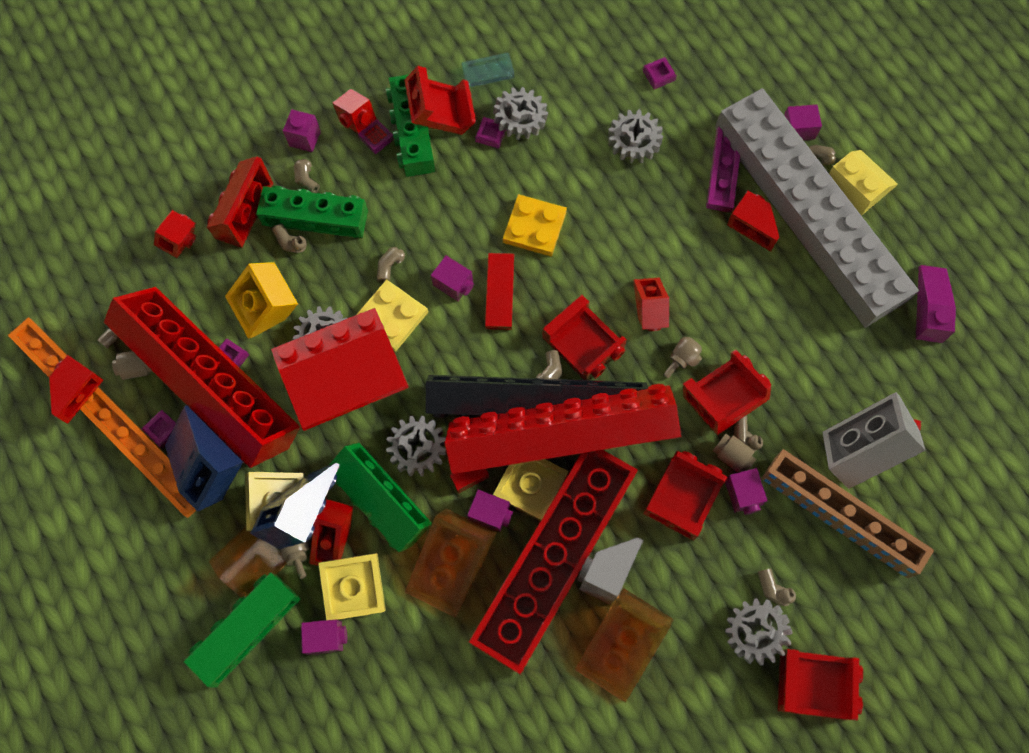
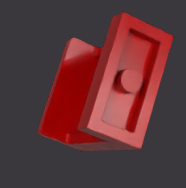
[405,65,476,135]
[542,295,627,380]
[683,350,771,435]
[643,451,727,541]
[778,649,863,721]

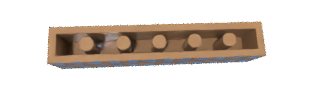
[761,449,934,578]

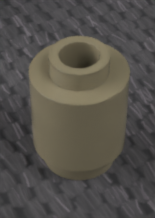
[112,351,153,380]
[713,434,756,473]

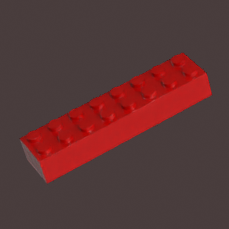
[104,287,301,468]
[445,384,681,474]
[469,450,638,675]

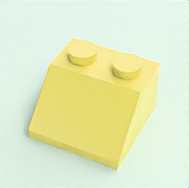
[829,150,897,216]

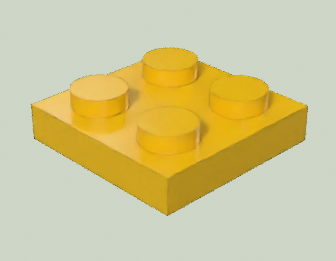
[503,194,567,257]

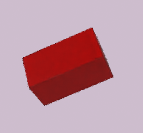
[450,469,489,494]

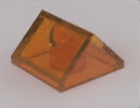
[209,526,287,597]

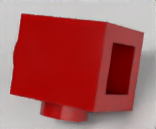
[332,89,377,133]
[154,210,197,258]

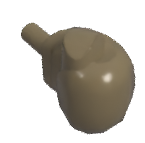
[663,337,702,379]
[279,540,310,579]

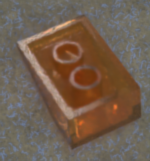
[405,508,496,618]
[575,588,674,703]

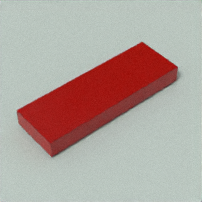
[485,253,514,330]

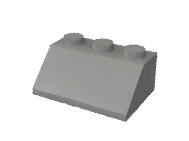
[823,392,925,489]
[577,538,643,605]

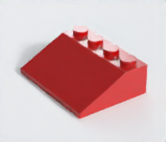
[271,308,409,431]

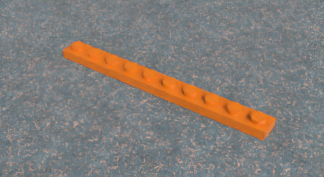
[8,317,196,518]

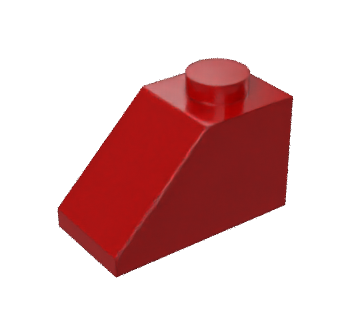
[727,191,779,252]
[634,277,669,331]
[49,355,104,424]
[310,499,354,566]

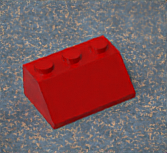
[207,156,273,248]

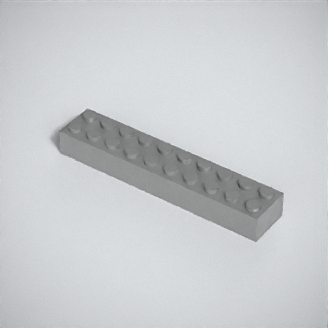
[715,88,919,328]

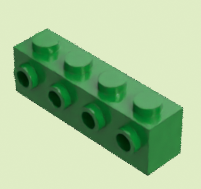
[386,74,436,177]
[256,186,368,238]
[328,443,433,553]
[184,572,301,688]

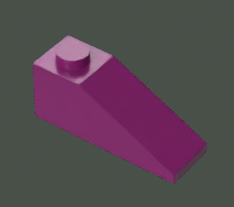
[915,265,956,343]

